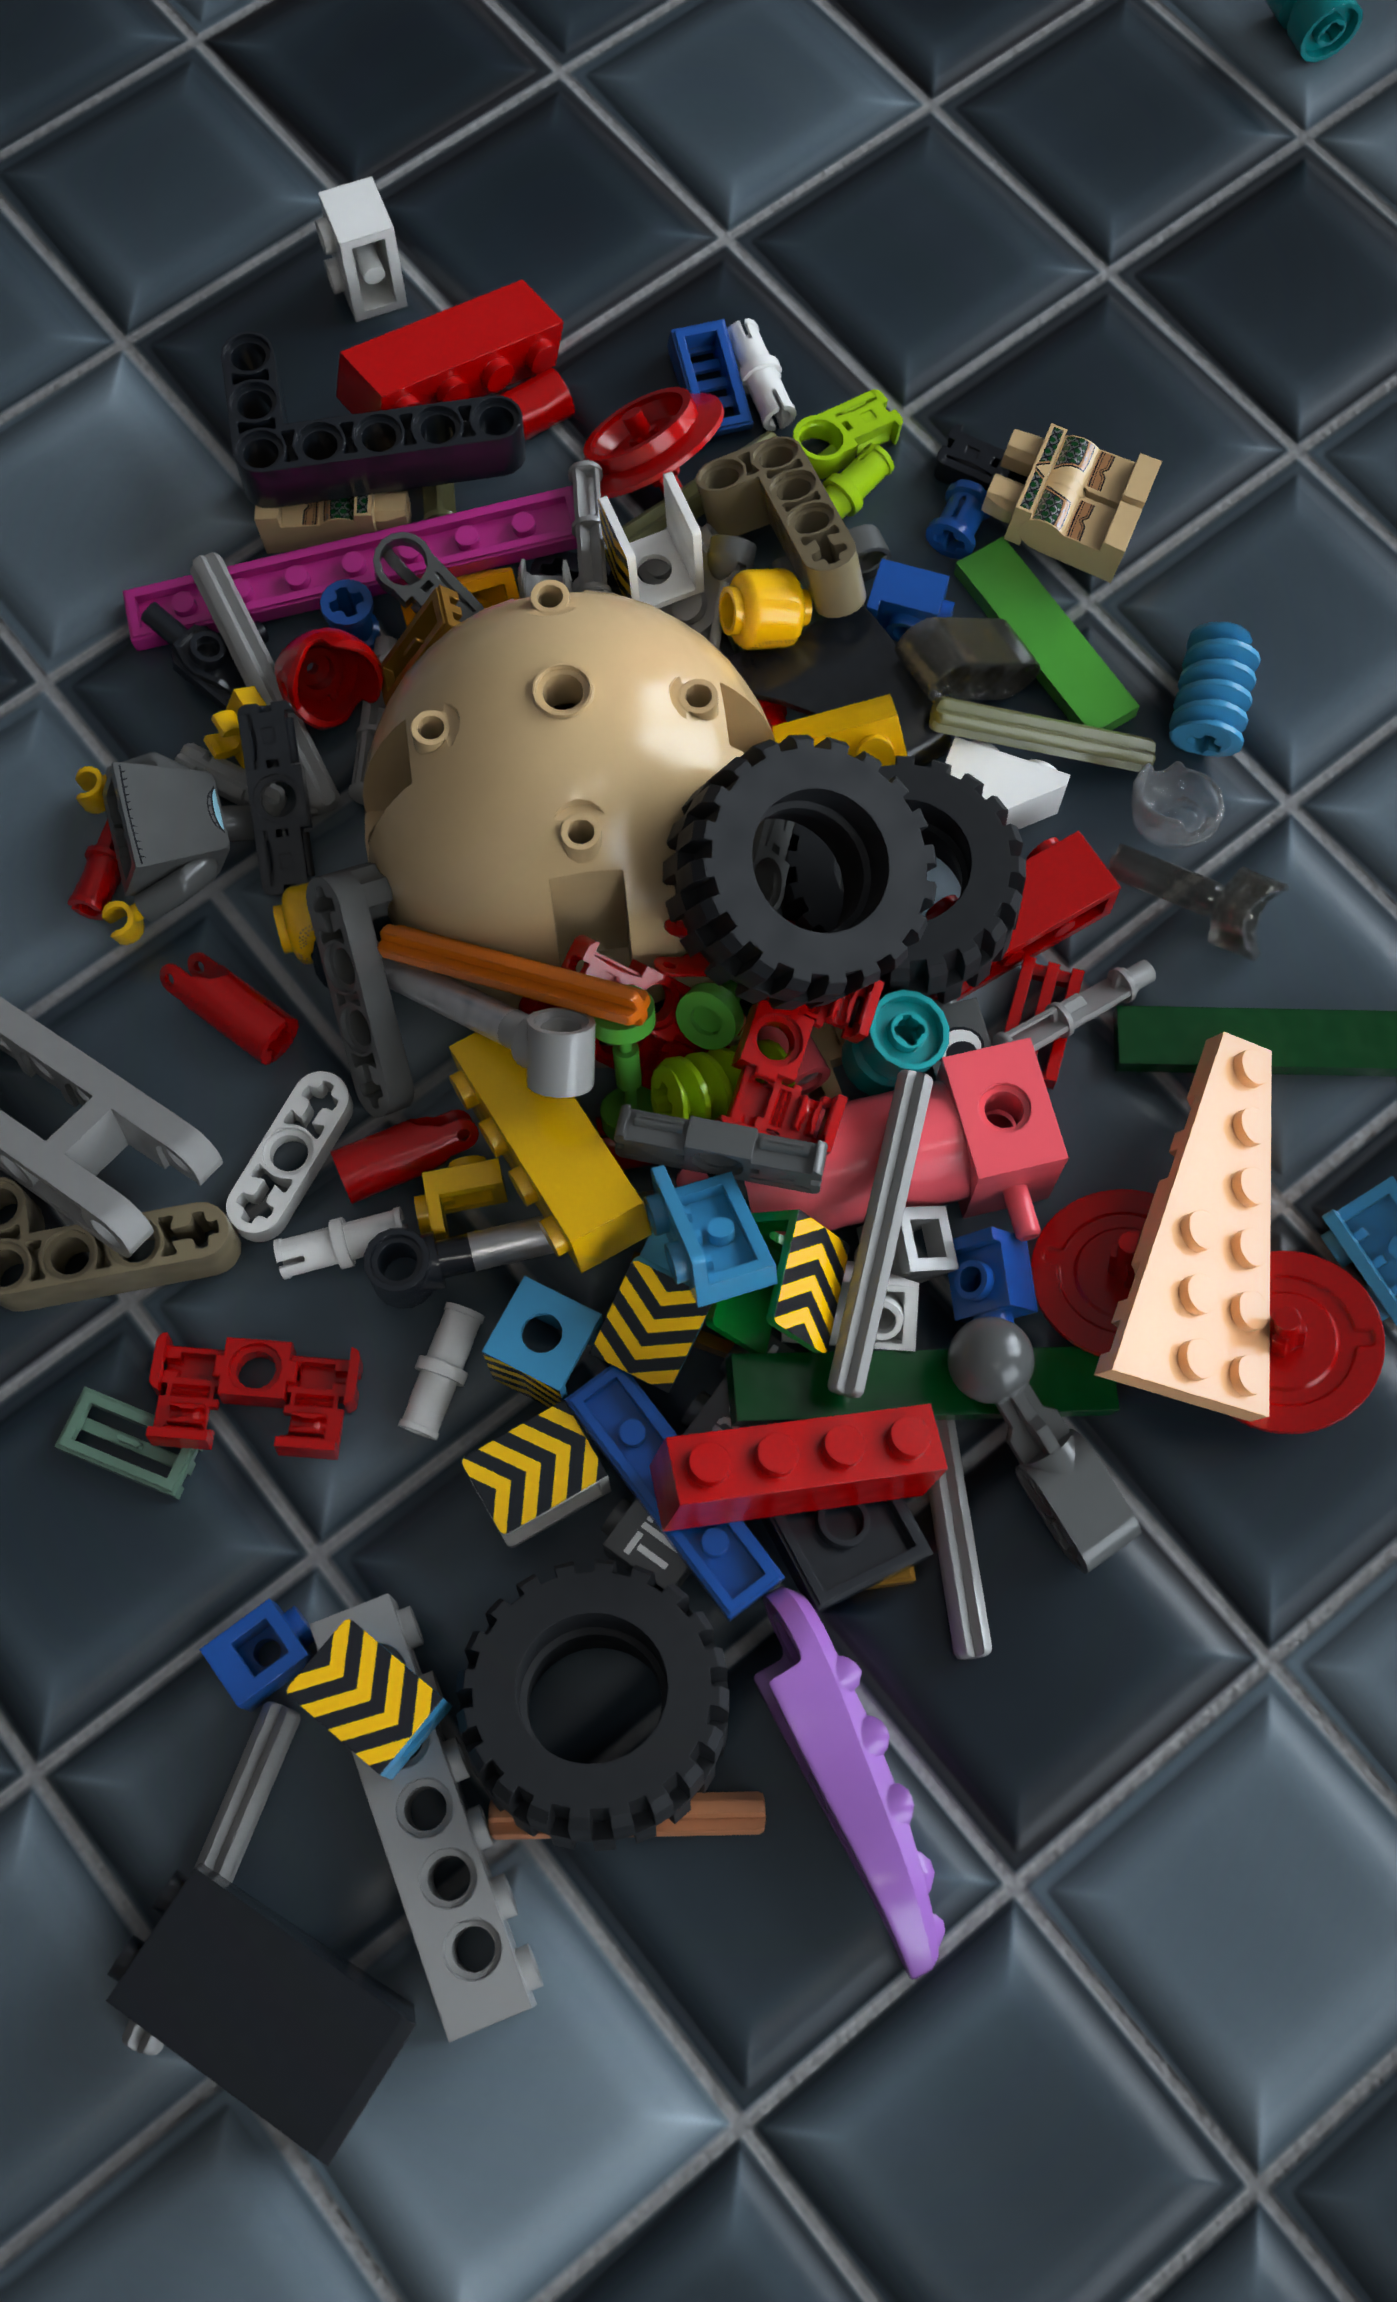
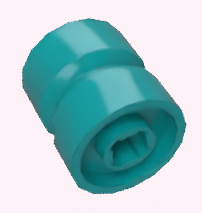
[1266,0,1363,62]
[842,990,949,1096]

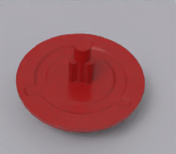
[583,387,724,498]
[1031,1189,1154,1356]
[1230,1251,1385,1434]

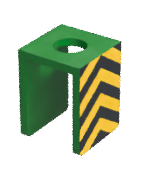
[705,1209,851,1353]

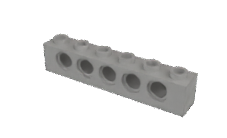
[309,1593,543,2043]

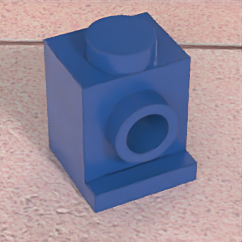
[866,559,955,647]
[948,1226,1038,1324]
[199,1598,315,1712]

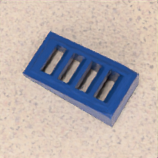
[667,319,754,437]

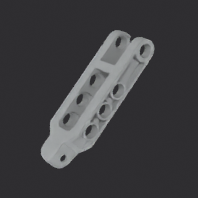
[0,997,223,1258]

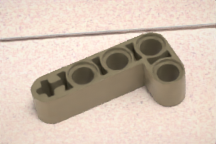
[695,436,867,618]
[0,1177,242,1311]

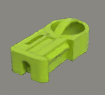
[792,389,903,479]

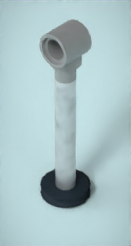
[312,915,596,1098]

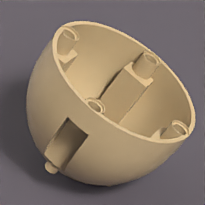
[363,579,775,1010]

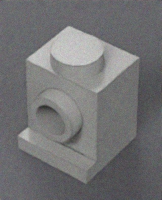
[854,1206,959,1284]

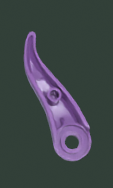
[753,1586,945,1979]

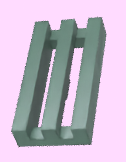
[54,1387,203,1500]

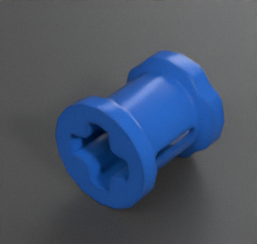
[925,479,991,559]
[320,579,381,650]

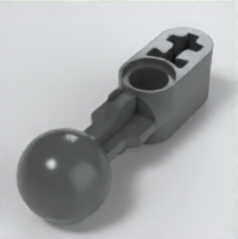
[947,1316,1142,1574]

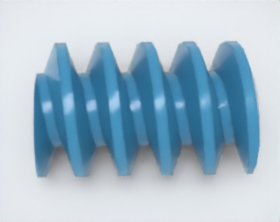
[1169,622,1261,757]

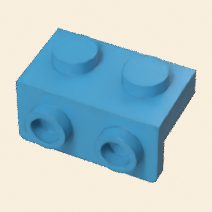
[644,1165,778,1308]
[1321,1176,1397,1326]

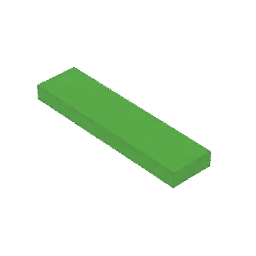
[954,536,1140,730]

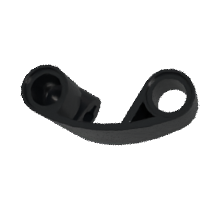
[727,605,953,767]

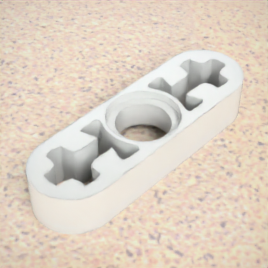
[226,1071,353,1242]

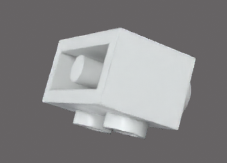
[315,176,408,322]

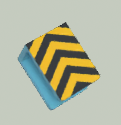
[589,1230,712,1393]

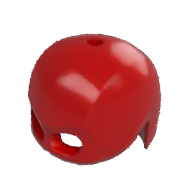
[274,627,384,731]

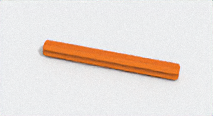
[377,924,651,1026]

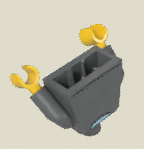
[75,752,255,945]

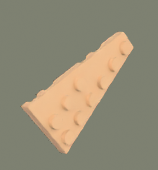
[1094,1032,1272,1422]

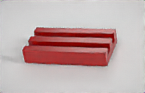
[1004,955,1085,1089]

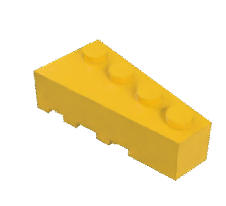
[449,1032,652,1274]

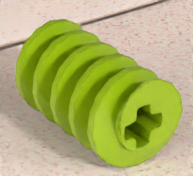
[651,1039,795,1120]

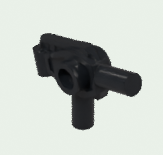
[141,602,269,710]

